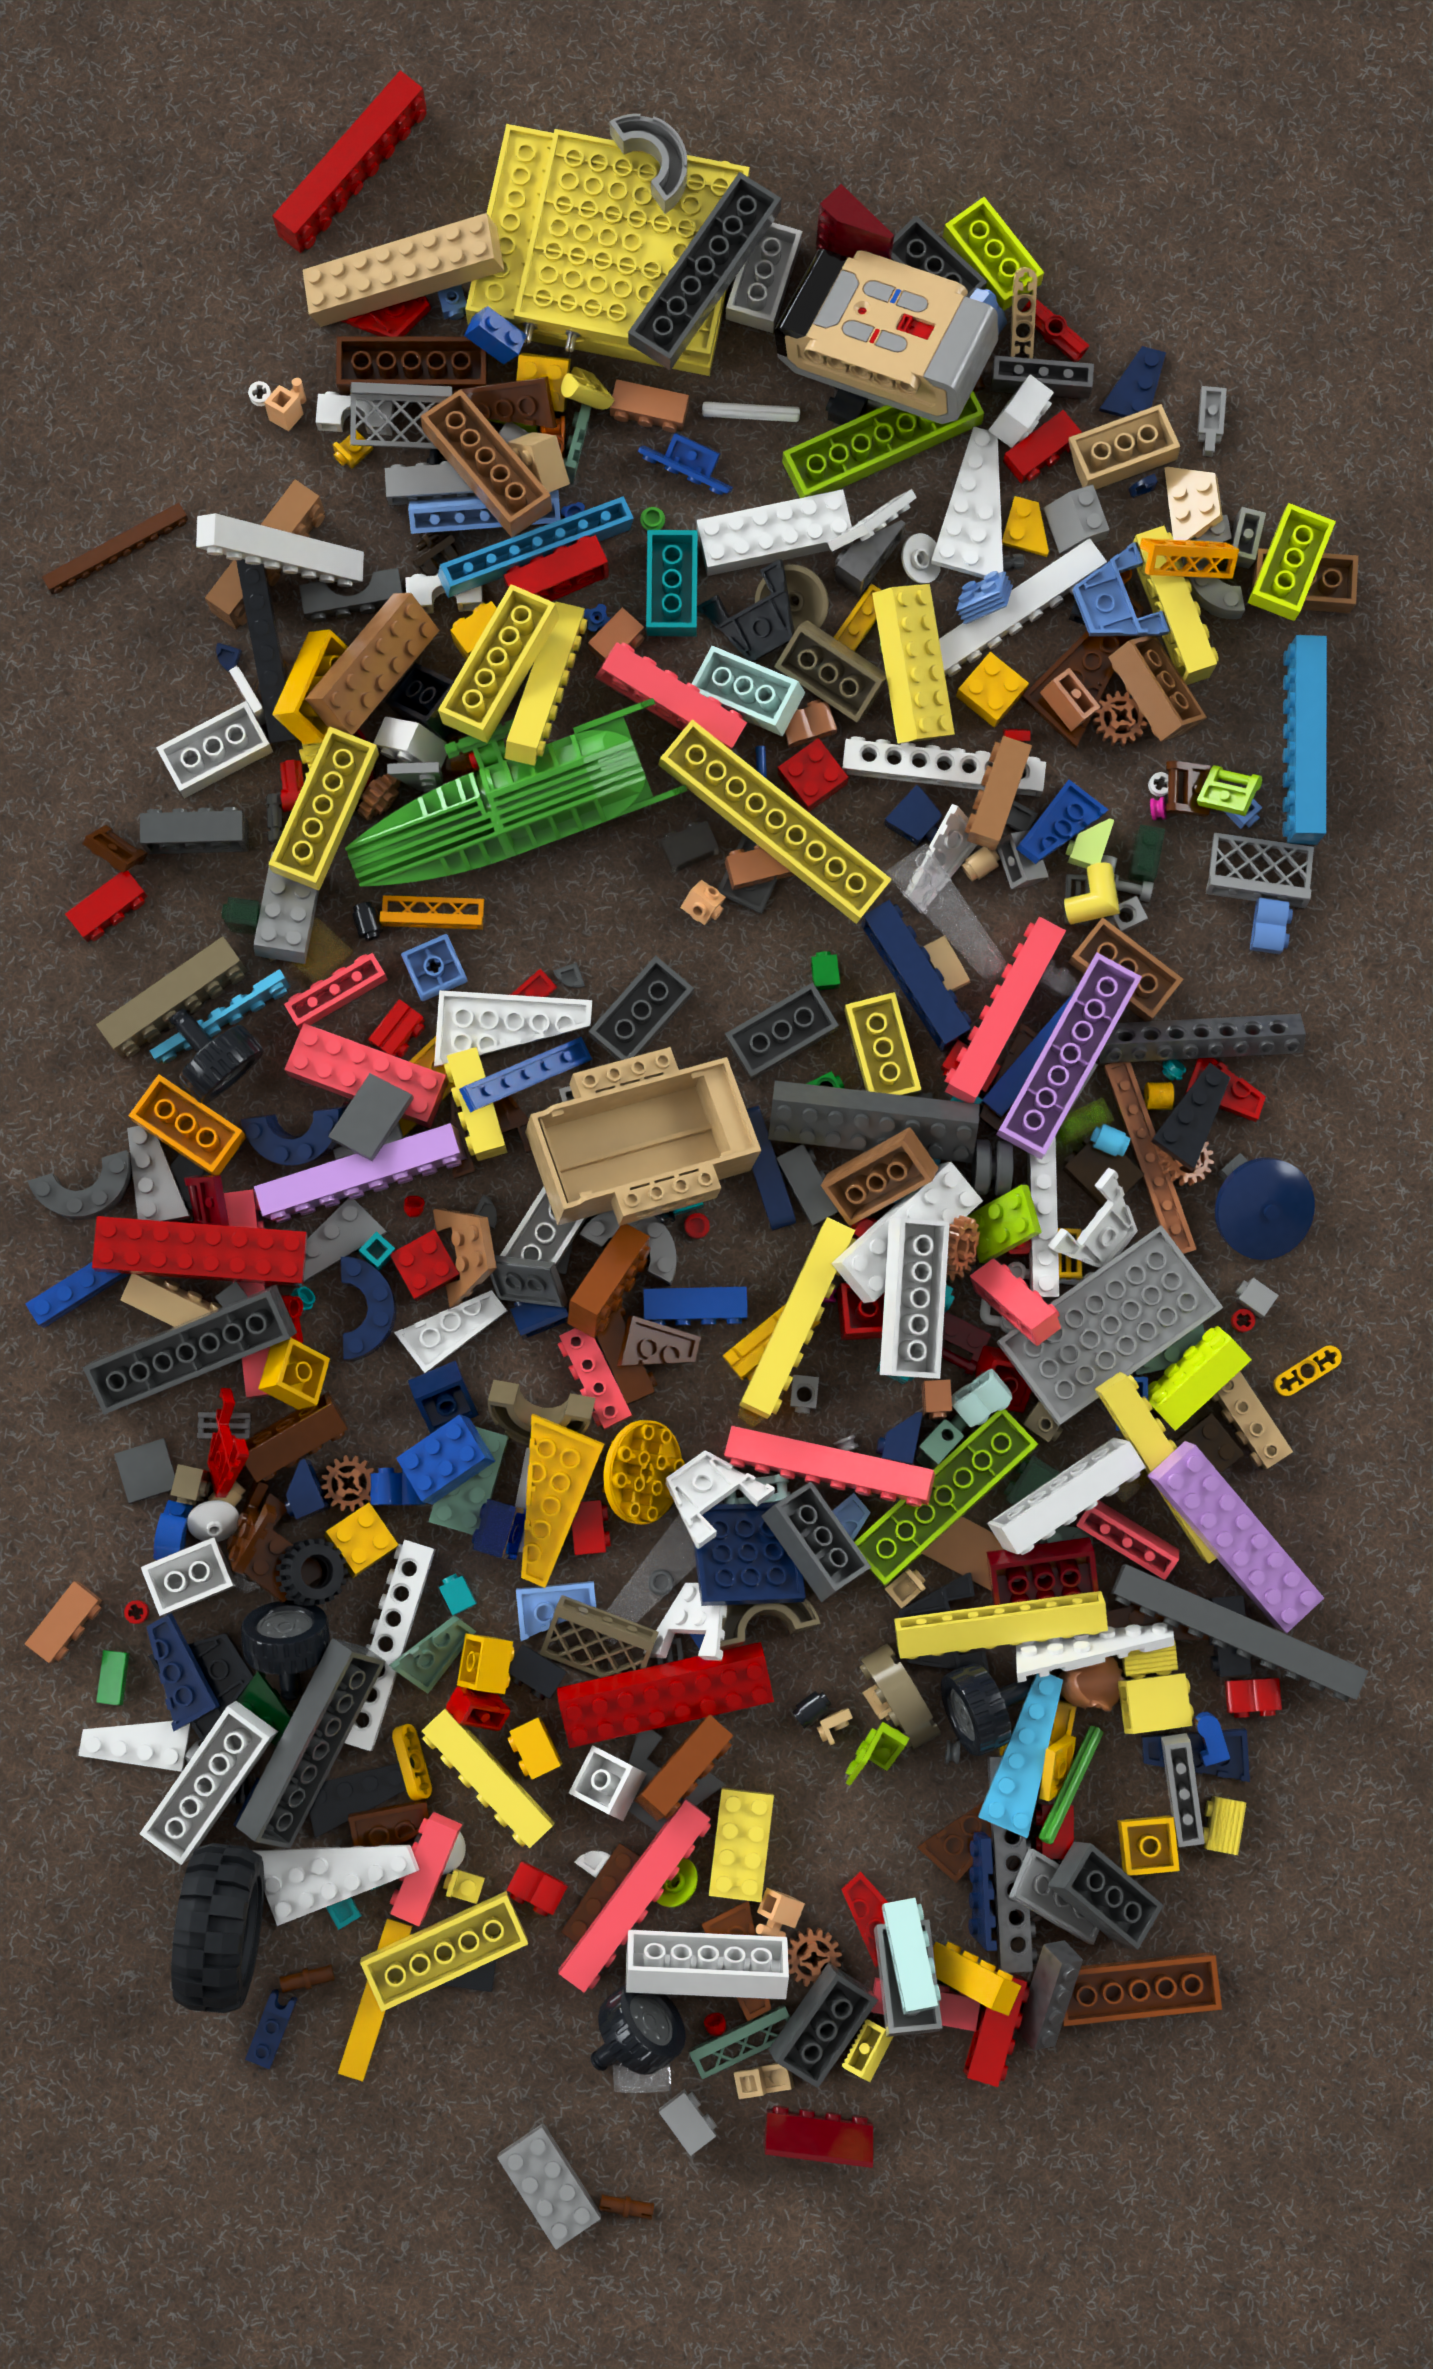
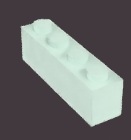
[882,1898,941,2014]

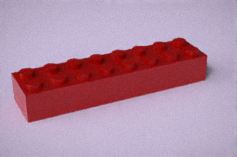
[272,70,427,253]
[92,1216,308,1287]
[557,1642,774,1748]

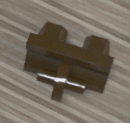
[412,532,459,576]

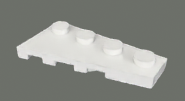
[827,489,917,551]
[394,1290,508,1373]
[78,1721,191,1772]

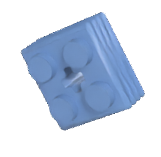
[956,571,1013,624]
[401,934,468,1001]

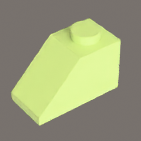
[1065,818,1114,869]

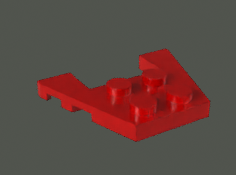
[342,295,431,337]
[207,1388,249,1498]

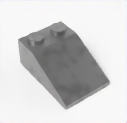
[834,520,905,597]

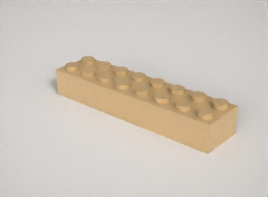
[303,213,504,327]

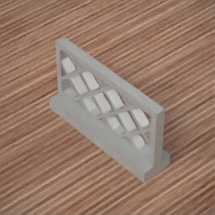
[350,382,452,449]
[1206,833,1314,908]

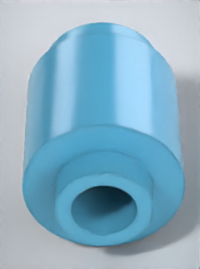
[1090,1124,1131,1157]

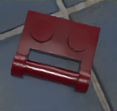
[184,1175,229,1226]
[941,1312,992,1376]

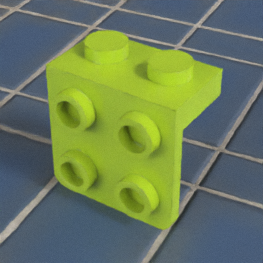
[845,1722,910,1786]

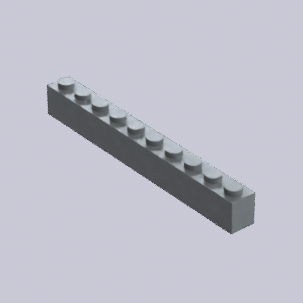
[1110,1564,1368,1702]

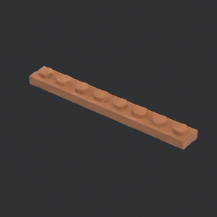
[1104,1062,1197,1254]

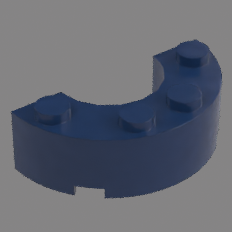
[241,1106,348,1165]
[341,1257,397,1362]

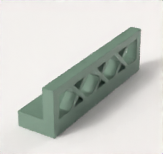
[689,2004,791,2079]

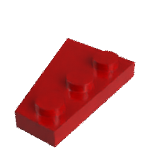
[1185,1058,1266,1122]
[841,1871,889,1967]

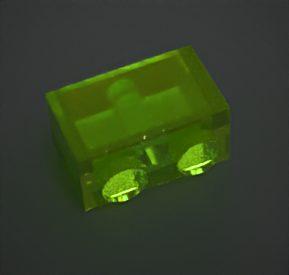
[1058,1097,1114,1146]

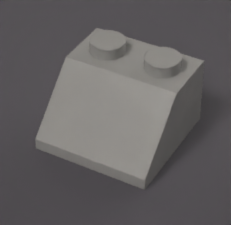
[1043,484,1109,554]

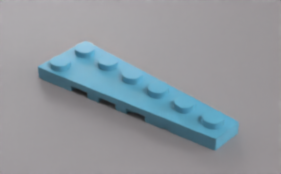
[150,969,291,1063]
[978,1673,1063,1838]

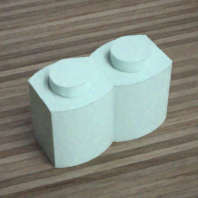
[951,1369,1012,1427]

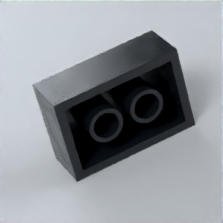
[385,662,454,739]

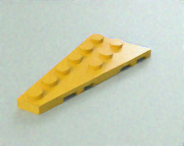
[521,1414,605,1588]

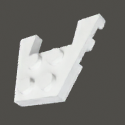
[1047,1168,1138,1268]
[665,1451,775,1549]
[643,1583,727,1661]

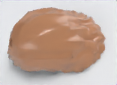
[1058,1657,1125,1712]

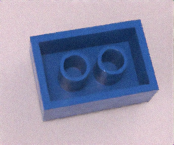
[396,1414,495,1505]

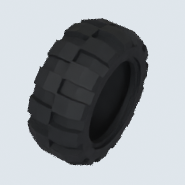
[171,1843,264,2014]

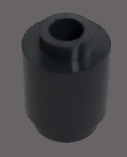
[352,902,383,941]
[792,1691,832,1729]

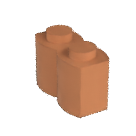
[784,699,837,748]

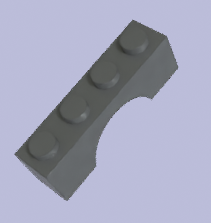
[299,568,403,623]

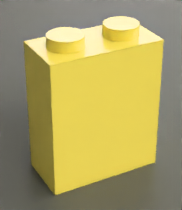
[1118,1673,1194,1734]

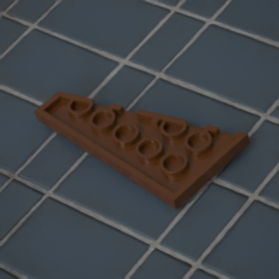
[1022,593,1144,749]

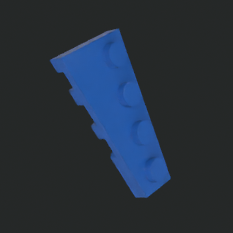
[1016,780,1108,864]

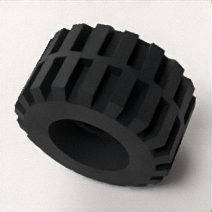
[275,1539,348,1606]

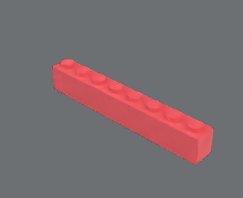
[945,916,1066,1103]
[224,1189,272,1399]
[724,1426,935,1507]
[558,1798,711,1993]

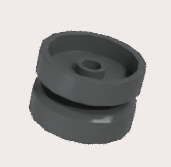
[971,1139,1014,1196]

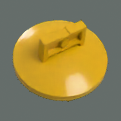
[602,1420,685,1525]

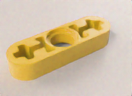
[1274,1346,1342,1396]
[392,1724,432,1801]

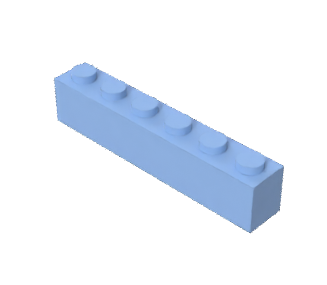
[408,490,561,534]

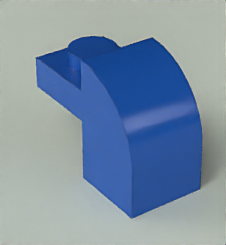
[154,1500,193,1560]

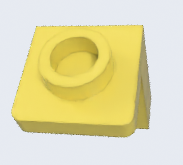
[443,1869,485,1904]

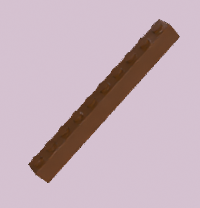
[42,503,188,594]

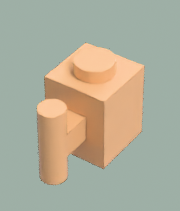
[264,378,306,431]
[756,1888,805,1937]

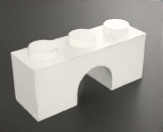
[316,392,395,436]
[405,574,483,614]

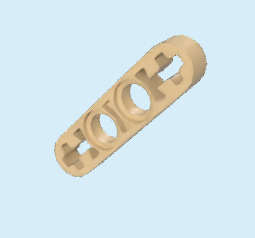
[1009,267,1037,359]

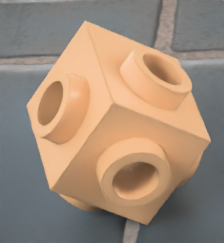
[680,880,726,925]

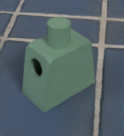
[914,1414,968,1470]

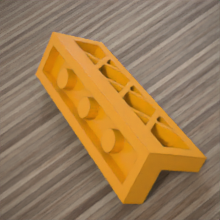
[1140,538,1239,579]
[380,895,484,930]

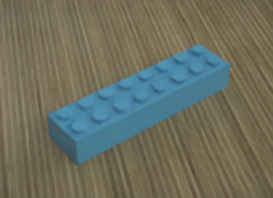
[1282,635,1327,845]

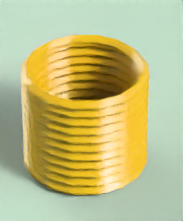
[1144,1082,1174,1110]

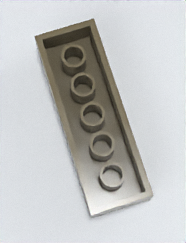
[96,936,248,1058]

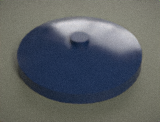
[1215,1157,1315,1260]

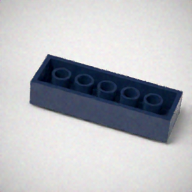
[861,900,972,1053]

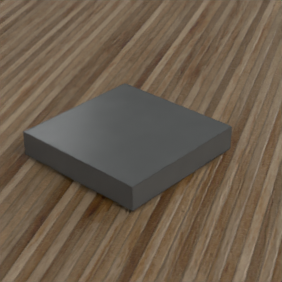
[114,1438,175,1503]

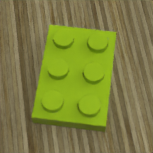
[967,1185,1042,1263]

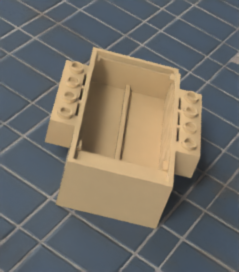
[525,1047,761,1226]

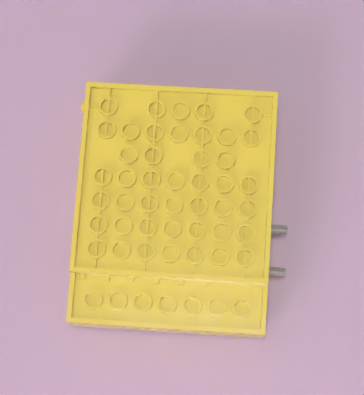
[465,124,750,376]

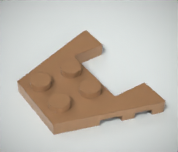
[433,1208,497,1307]

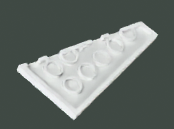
[931,427,1003,579]
[1016,1623,1175,1683]

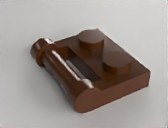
[1165,761,1211,817]
[82,825,148,873]

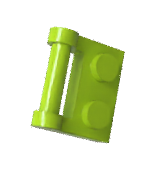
[1197,765,1262,816]

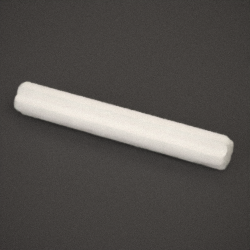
[702,402,800,422]

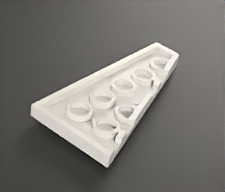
[434,990,592,1067]
[252,1845,420,1926]

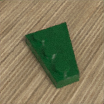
[237,1671,293,1747]

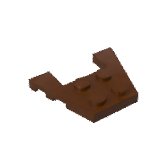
[451,1096,532,1179]
[226,1479,277,1574]
[243,1493,322,1603]

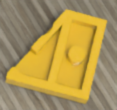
[1002,496,1049,557]

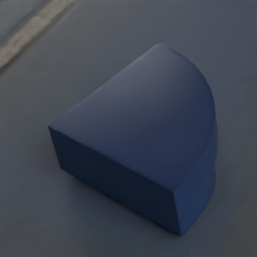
[1128,474,1158,498]
[216,643,242,673]

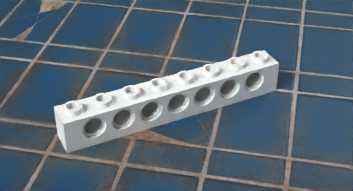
[842,736,1046,797]
[344,1540,436,1751]

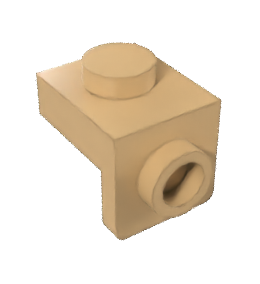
[884,1568,926,1609]

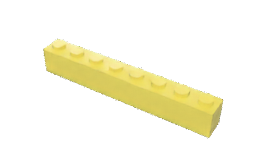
[505,601,588,766]
[739,1217,856,1419]
[1095,1372,1217,1564]
[894,1591,1108,1659]

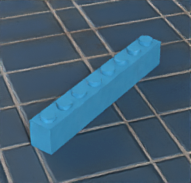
[438,496,634,598]

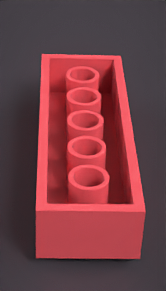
[595,642,747,750]
[284,1023,449,1128]

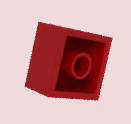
[777,738,849,812]
[390,1229,460,1302]
[837,1283,885,1341]

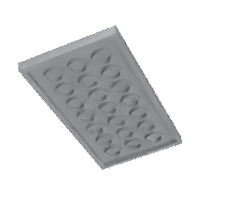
[996,1225,1223,1427]

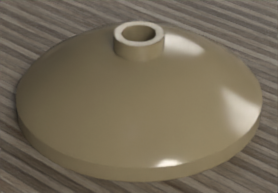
[755,565,829,632]

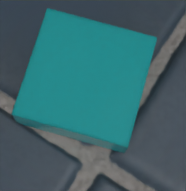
[326,1897,362,1930]

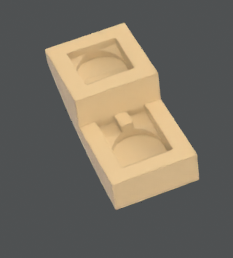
[923,936,970,992]
[734,2063,794,2099]

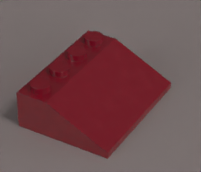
[816,184,894,261]
[986,1537,1099,1605]
[763,2106,873,2168]

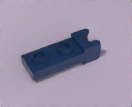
[245,1989,298,2069]

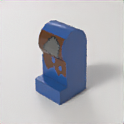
[1194,1712,1230,1767]

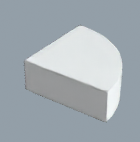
[574,1851,611,1878]

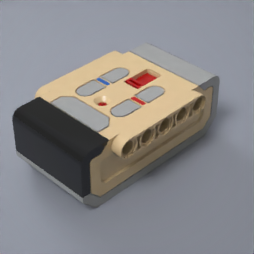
[774,249,998,424]

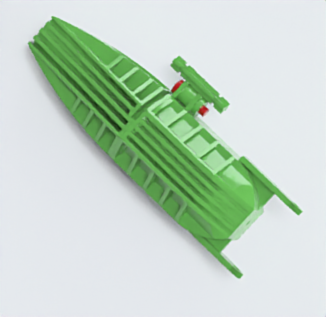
[345,698,687,886]

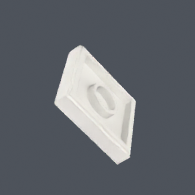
[229,666,266,726]

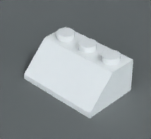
[141,1537,237,1616]

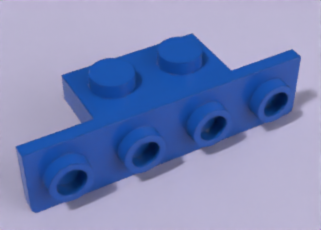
[638,433,733,495]

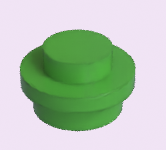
[640,507,665,531]

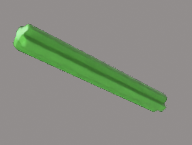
[1039,1726,1103,1844]

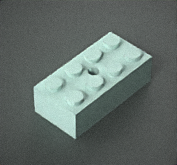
[692,646,805,736]

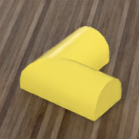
[561,367,614,410]
[1064,862,1120,925]

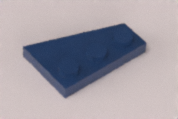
[1099,346,1166,418]

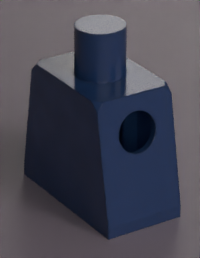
[884,785,943,846]

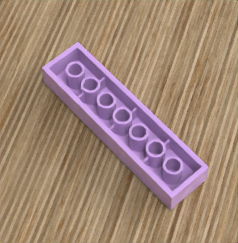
[996,952,1142,1159]
[254,1123,467,1223]
[1147,1441,1324,1633]

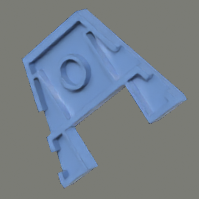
[1072,542,1170,636]

